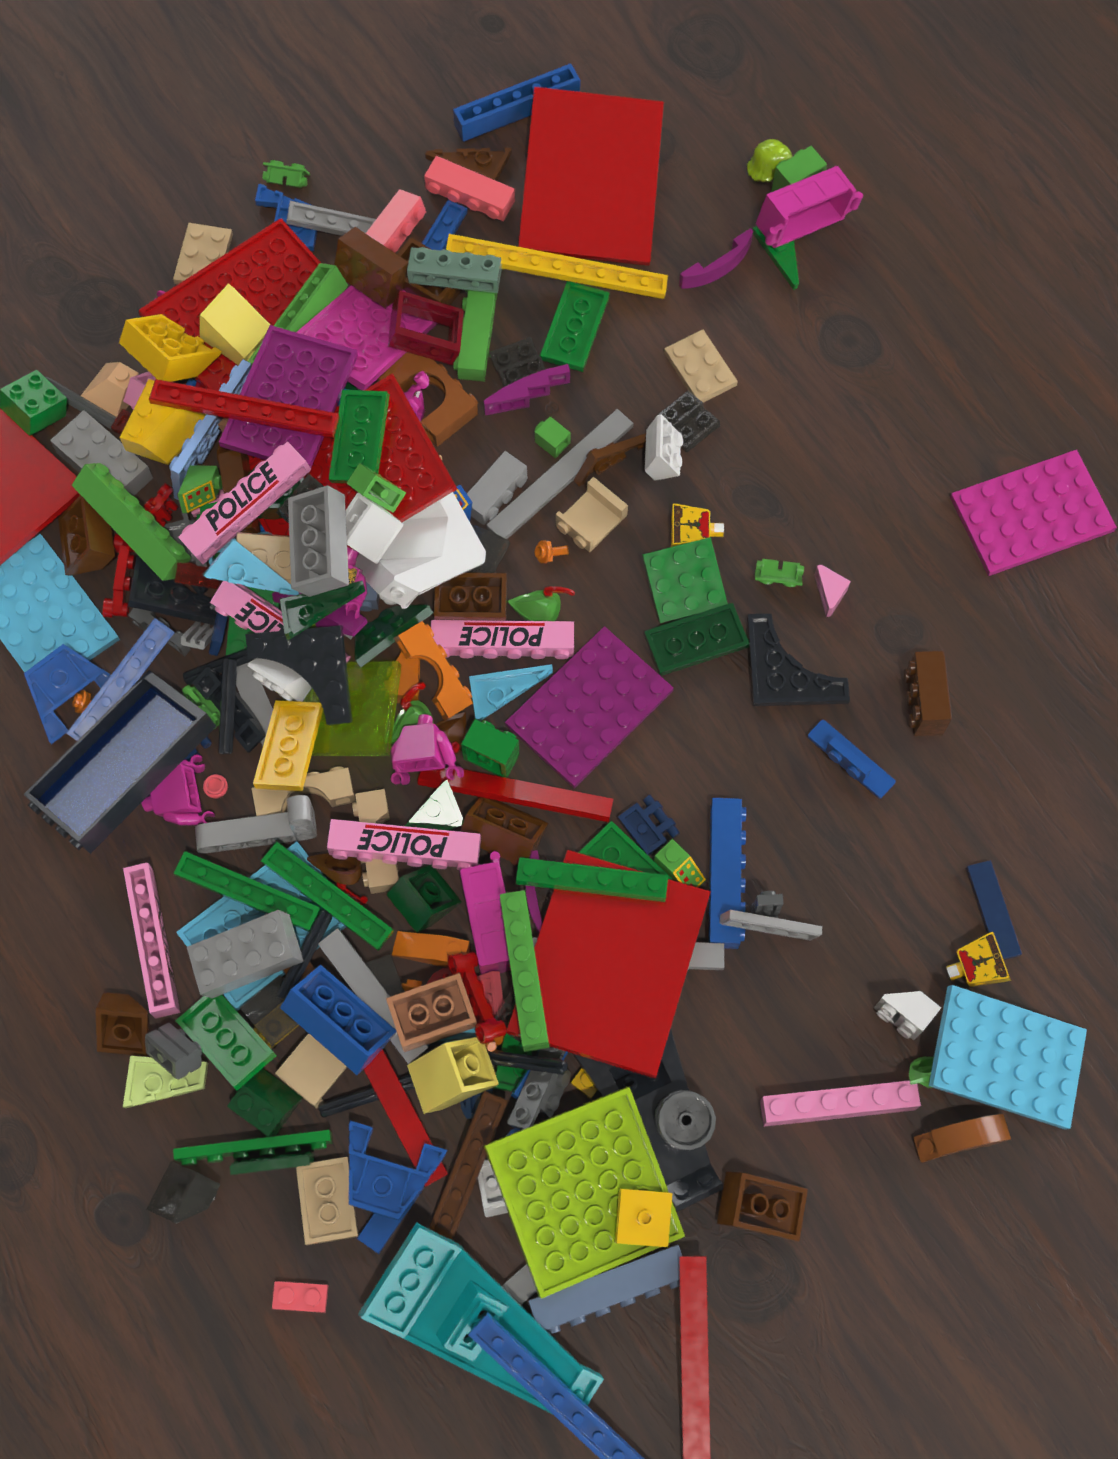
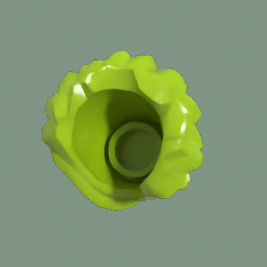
[747,139,793,182]

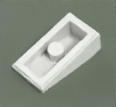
[478,1159,508,1217]

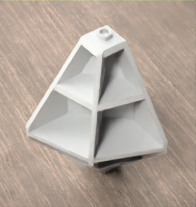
[355,492,486,609]

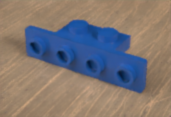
[808,720,896,799]

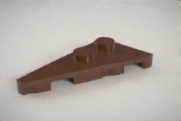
[425,147,512,181]
[574,433,646,486]

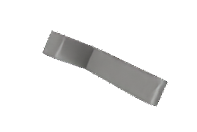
[195,795,317,853]

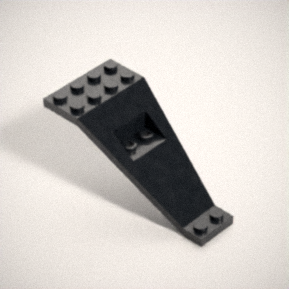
[572,1029,724,1212]

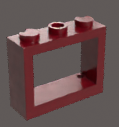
[388,290,464,365]

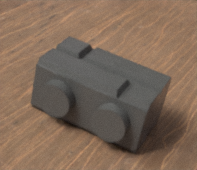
[145,1022,202,1080]

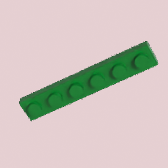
[261,842,394,951]
[174,851,321,932]
[516,857,668,902]
[173,1130,333,1166]

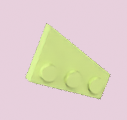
[123,1056,208,1108]

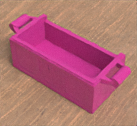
[756,166,863,248]
[460,851,511,975]

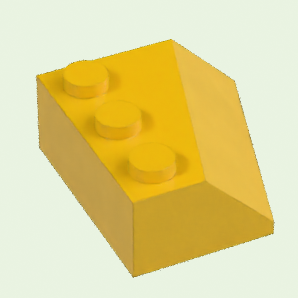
[119,314,222,382]
[120,379,206,465]

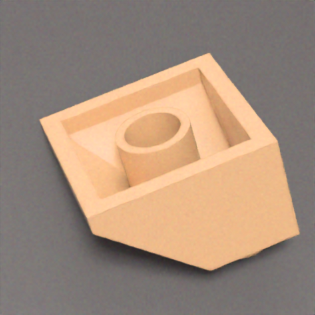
[81,362,139,420]

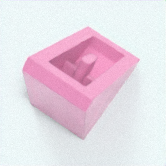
[814,565,851,617]

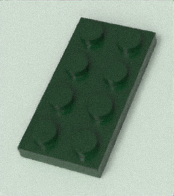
[644,603,750,676]

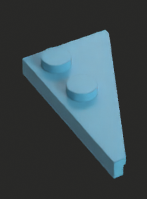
[203,538,299,596]
[469,664,553,721]

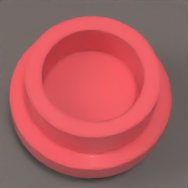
[203,774,228,799]

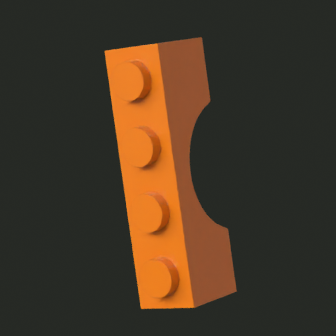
[394,621,473,720]

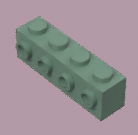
[407,247,502,293]

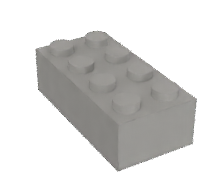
[50,410,153,496]
[288,485,349,597]
[187,910,304,998]

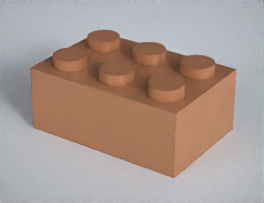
[386,973,477,1052]

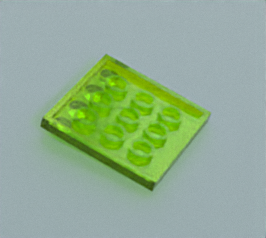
[304,661,402,756]

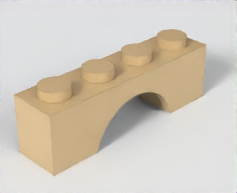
[252,767,356,816]
[352,789,399,894]

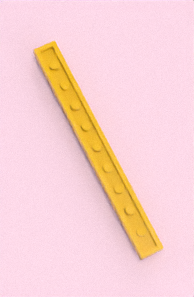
[446,234,668,299]

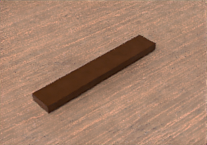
[429,1091,508,1241]

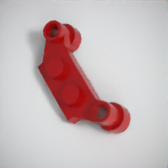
[102,534,135,618]
[447,952,507,1044]

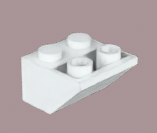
[645,414,683,480]
[346,492,404,564]
[247,658,312,702]
[874,991,941,1040]

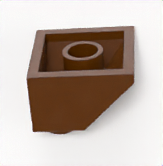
[95,992,148,1056]

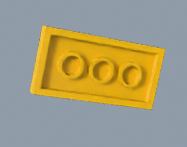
[253,700,323,791]

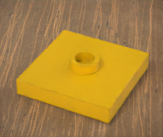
[615,1188,672,1247]

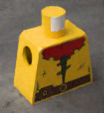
[671,504,724,547]
[946,932,1011,987]

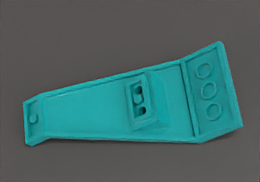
[359,1223,604,1414]

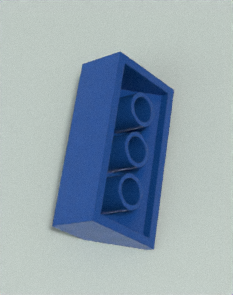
[280,965,397,1075]

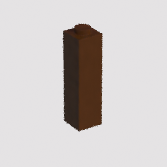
[218,451,260,538]

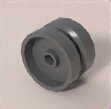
[654,1090,716,1150]

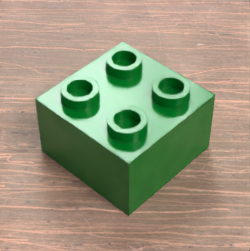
[0,370,67,436]
[461,719,519,778]

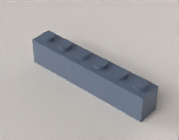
[529,1245,682,1335]

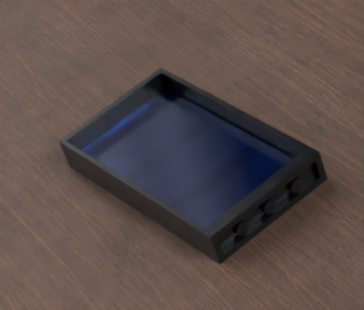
[23,670,216,854]

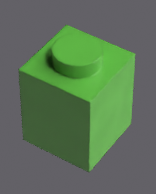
[535,417,571,459]

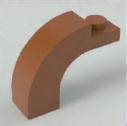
[913,1114,1011,1163]

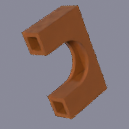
[377,352,478,447]

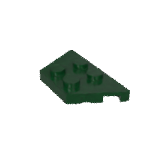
[355,605,433,668]

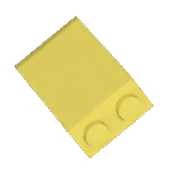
[200,284,270,365]
[407,1037,499,1114]

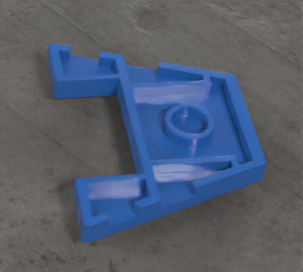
[255,184,318,251]
[24,644,111,745]
[349,1121,447,1221]

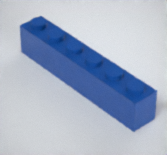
[453,63,580,142]
[708,798,746,949]

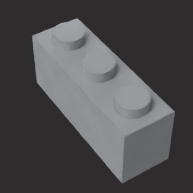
[467,451,528,525]

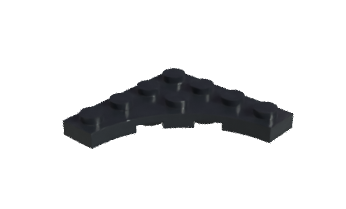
[128,554,217,625]
[747,614,850,706]
[245,625,353,725]

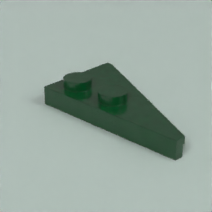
[280,581,365,640]

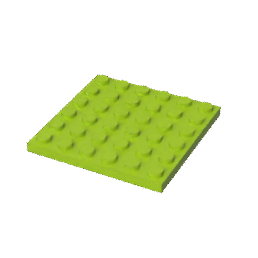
[483,1087,685,1299]

